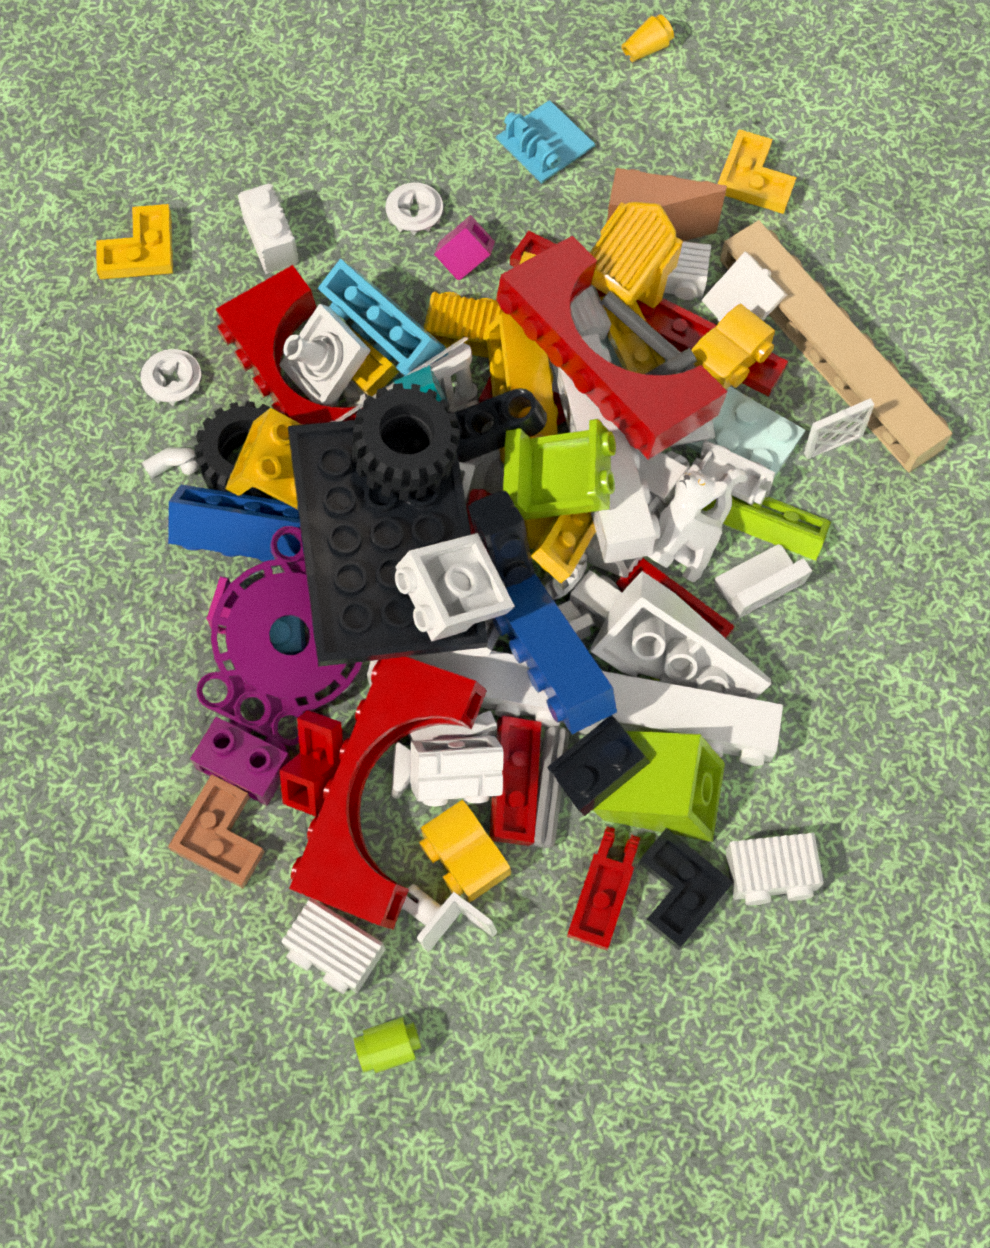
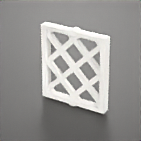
[804,398,874,459]

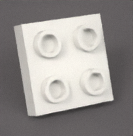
[279,304,371,407]

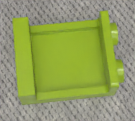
[503,419,616,520]

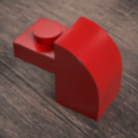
[279,710,343,817]

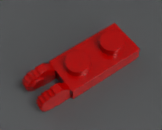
[567,826,641,951]

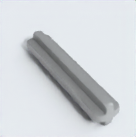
[532,727,569,848]

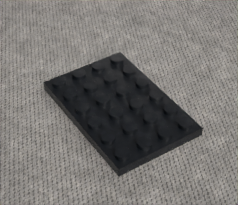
[288,411,488,667]

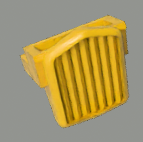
[589,202,683,309]

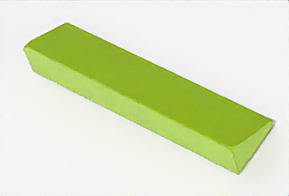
[690,466,831,561]

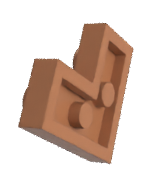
[168,774,265,889]

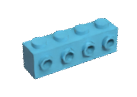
[317,259,448,375]

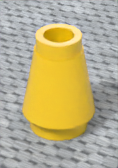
[621,14,674,63]

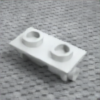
[692,440,775,505]

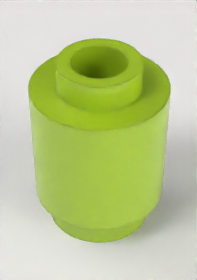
[353,1017,422,1073]

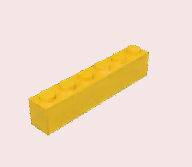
[485,313,558,549]

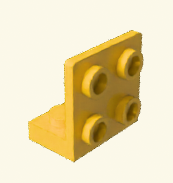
[225,408,302,510]

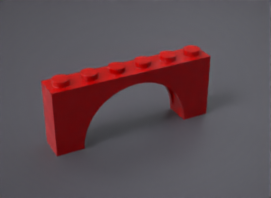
[496,235,728,460]
[215,265,363,425]
[289,657,487,930]

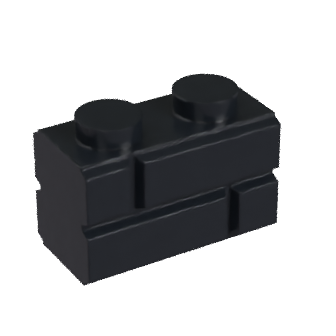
[468,490,535,588]

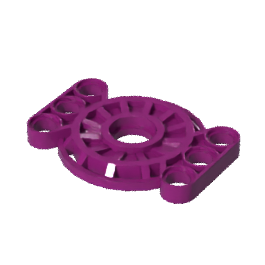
[196,526,362,746]

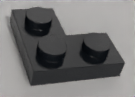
[639,828,733,950]

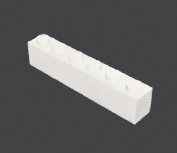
[551,334,660,564]

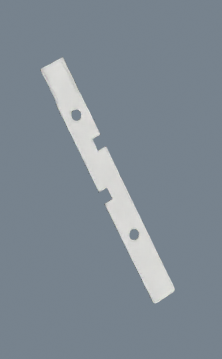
[331,337,468,422]

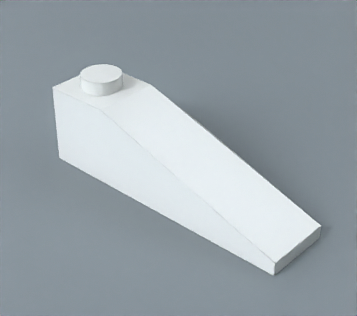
[590,571,771,699]

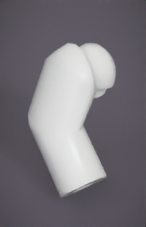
[141,447,200,479]

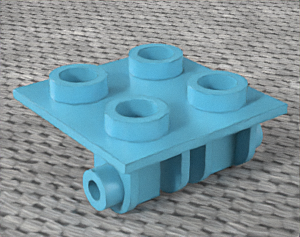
[496,100,595,184]

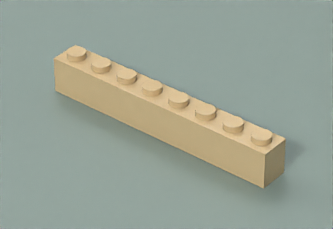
[720,220,953,473]

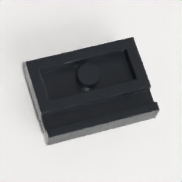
[547,715,651,816]

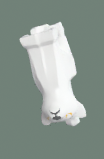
[648,464,748,583]

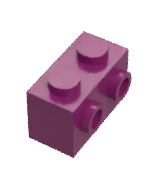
[190,717,291,806]

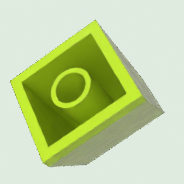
[592,731,725,842]

